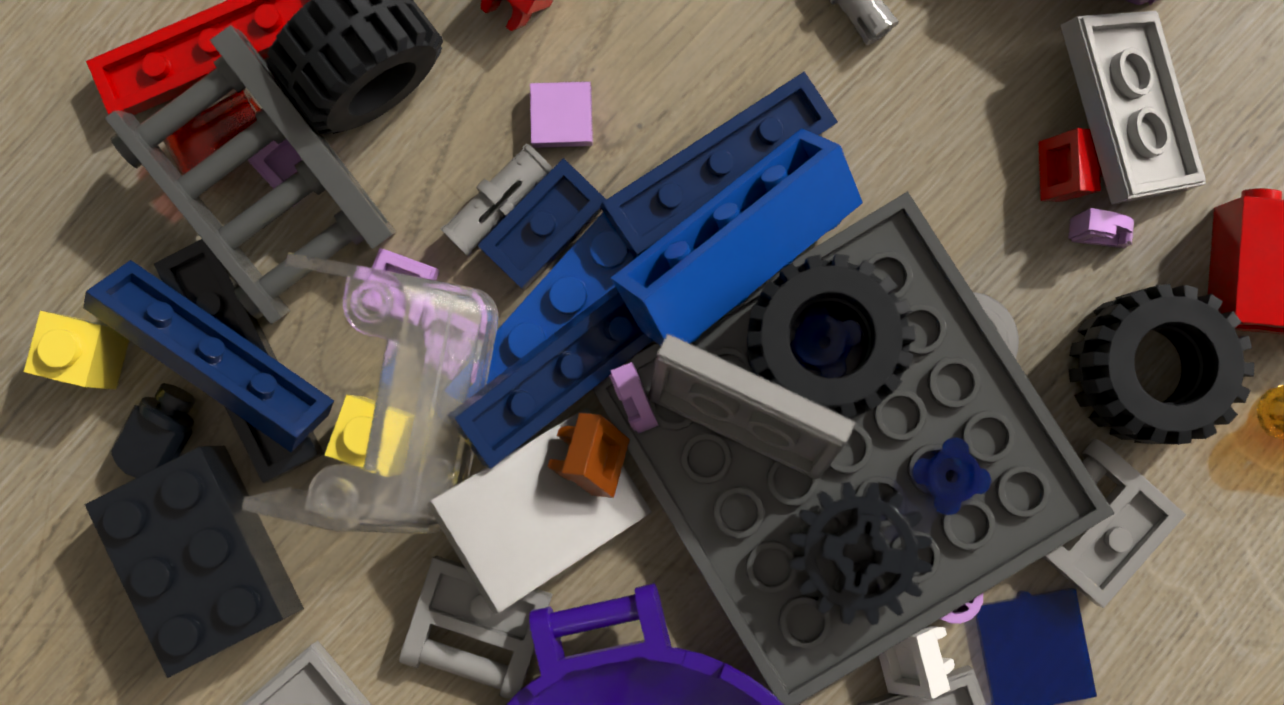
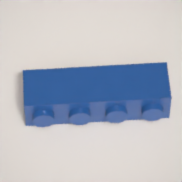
[611,128,863,346]

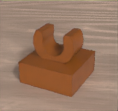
[548,413,630,498]

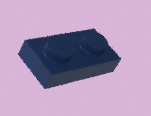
[477,158,606,291]

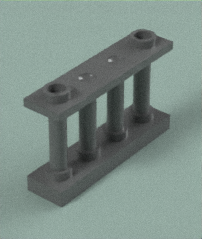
[105,25,396,325]

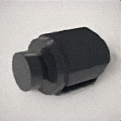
[111,383,196,478]

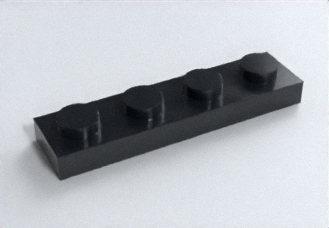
[154,239,324,483]

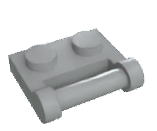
[1043,439,1186,608]
[399,555,553,700]

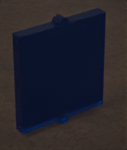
[975,588,1097,705]

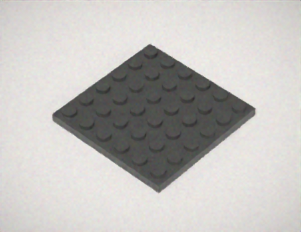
[592,191,1115,705]

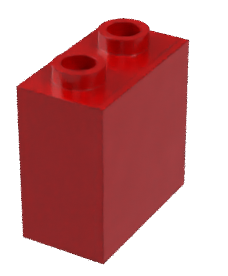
[1207,188,1284,335]

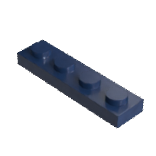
[600,71,838,258]
[83,260,334,452]
[447,287,653,469]

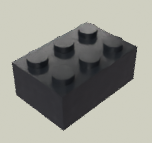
[84,445,304,678]

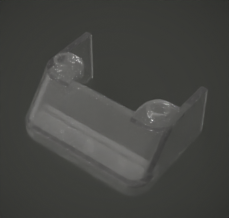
[242,253,499,534]

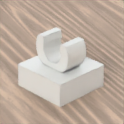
[879,626,955,699]

